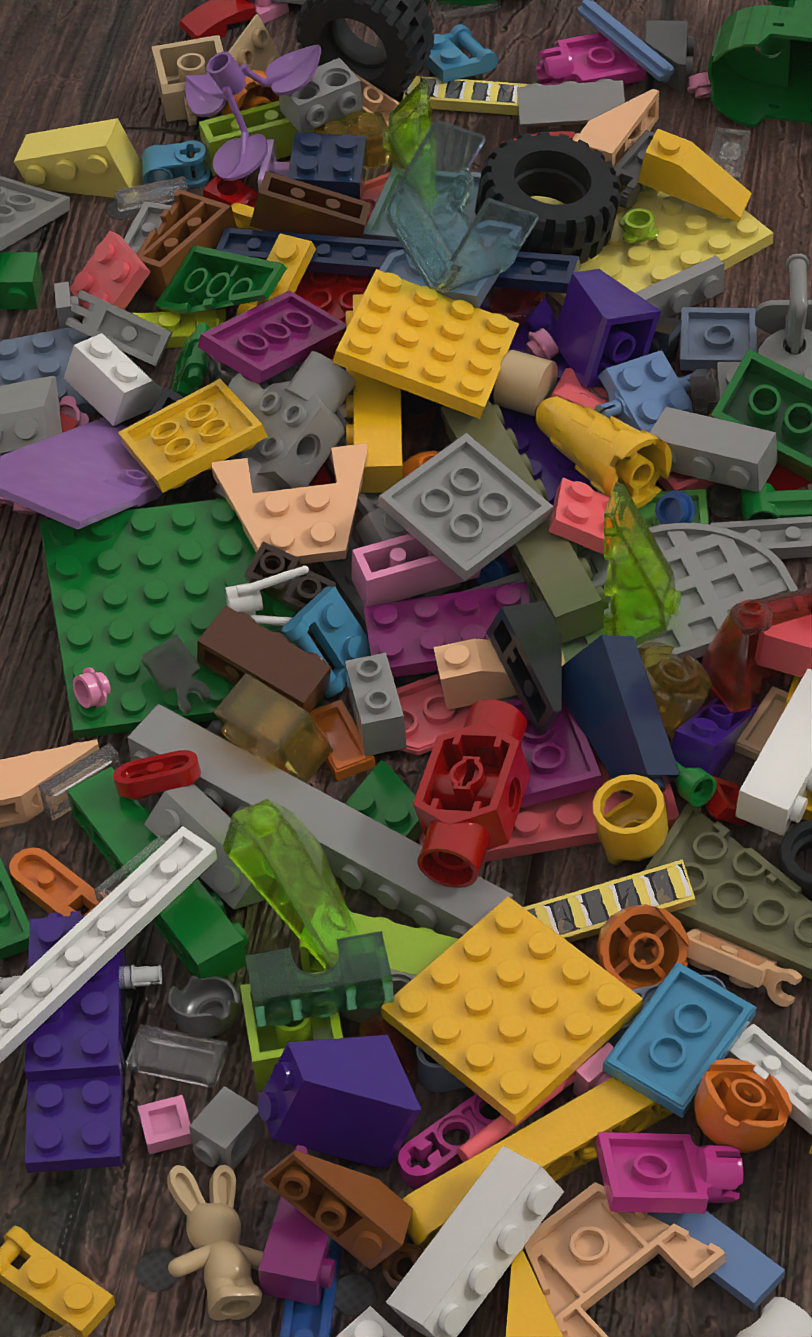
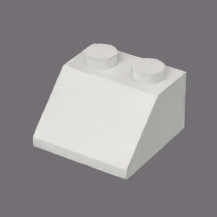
[64,333,163,426]

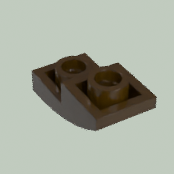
[244,542,336,613]

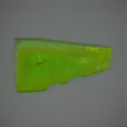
[382,81,436,231]
[604,483,682,646]
[222,799,366,972]

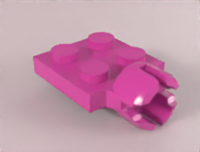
[536,33,646,85]
[595,1132,744,1214]

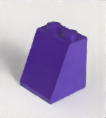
[553,269,661,388]
[258,1035,422,1169]

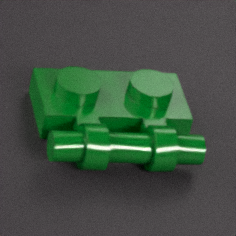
[171,323,211,397]

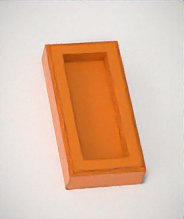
[304,699,375,781]

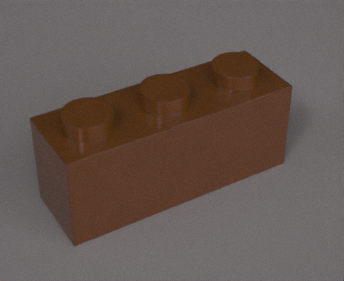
[250,171,371,238]
[197,606,331,724]

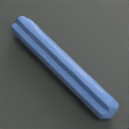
[577,0,675,83]

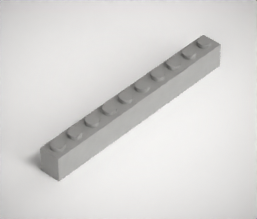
[127,704,513,939]

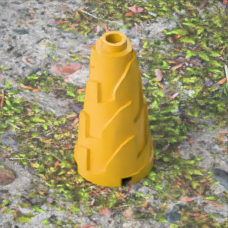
[536,396,672,509]

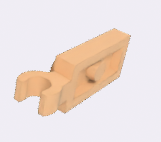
[687,927,803,1007]

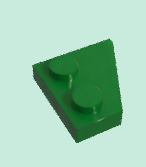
[345,760,423,842]

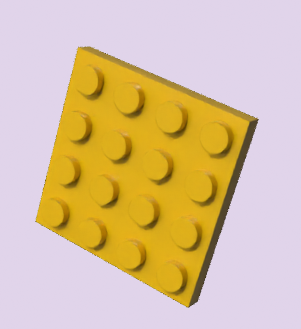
[332,269,519,419]
[381,896,643,1126]

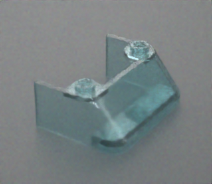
[386,119,540,293]

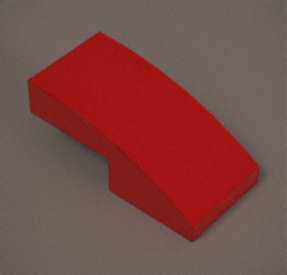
[179,0,256,39]

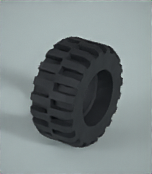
[295,0,434,98]
[475,132,621,264]

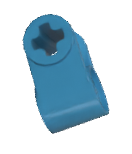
[142,140,211,192]

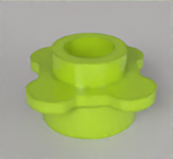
[619,209,659,243]

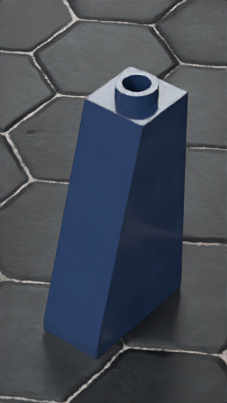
[562,635,680,794]

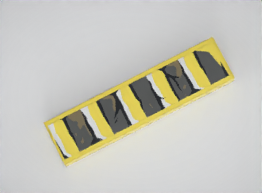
[403,76,529,115]
[523,859,697,943]

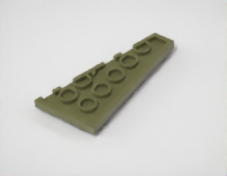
[644,802,812,980]

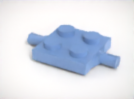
[594,350,701,432]

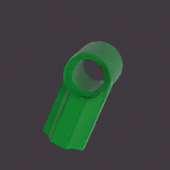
[740,483,812,521]

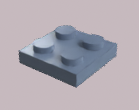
[680,307,757,371]

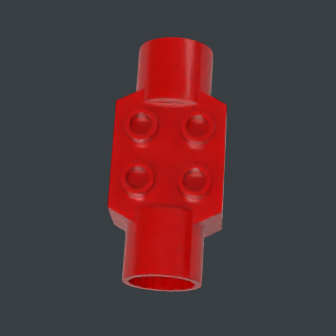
[413,699,531,888]

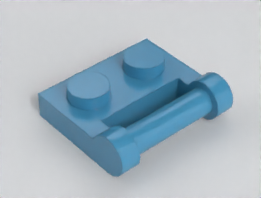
[424,24,498,83]
[282,586,371,698]

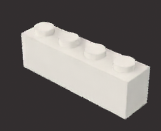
[735,668,812,836]
[386,1146,564,1337]

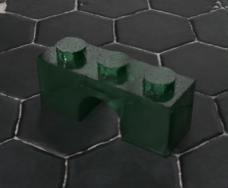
[245,931,394,1027]

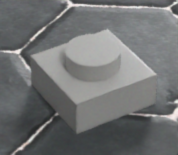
[54,282,81,329]

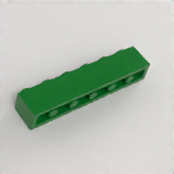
[67,766,249,979]

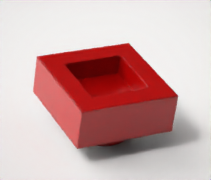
[705,776,748,827]

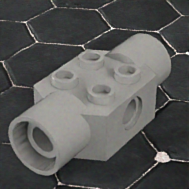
[212,351,356,499]

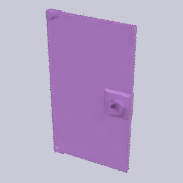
[0,417,212,530]

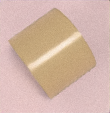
[494,350,558,417]

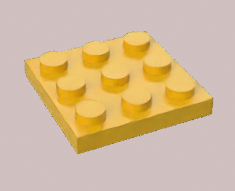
[118,379,268,493]

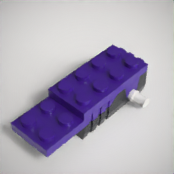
[0,911,162,1173]

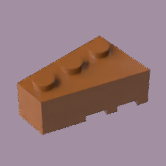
[136,189,237,298]

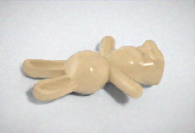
[167,1165,264,1320]

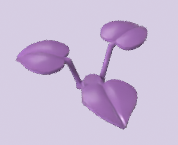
[185,44,321,181]

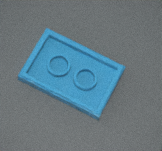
[602,962,757,1118]

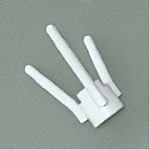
[225,566,309,626]

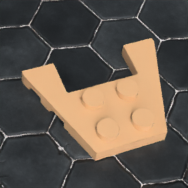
[211,443,368,564]
[523,1182,726,1337]

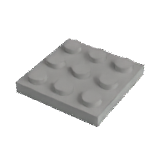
[378,433,553,581]

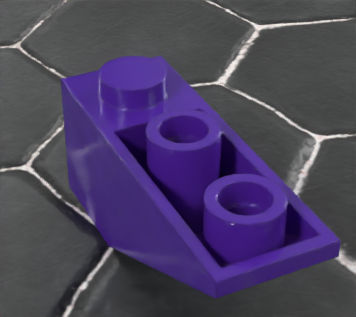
[671,691,759,777]

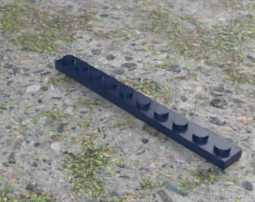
[216,227,581,294]

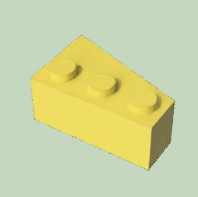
[14,118,143,200]

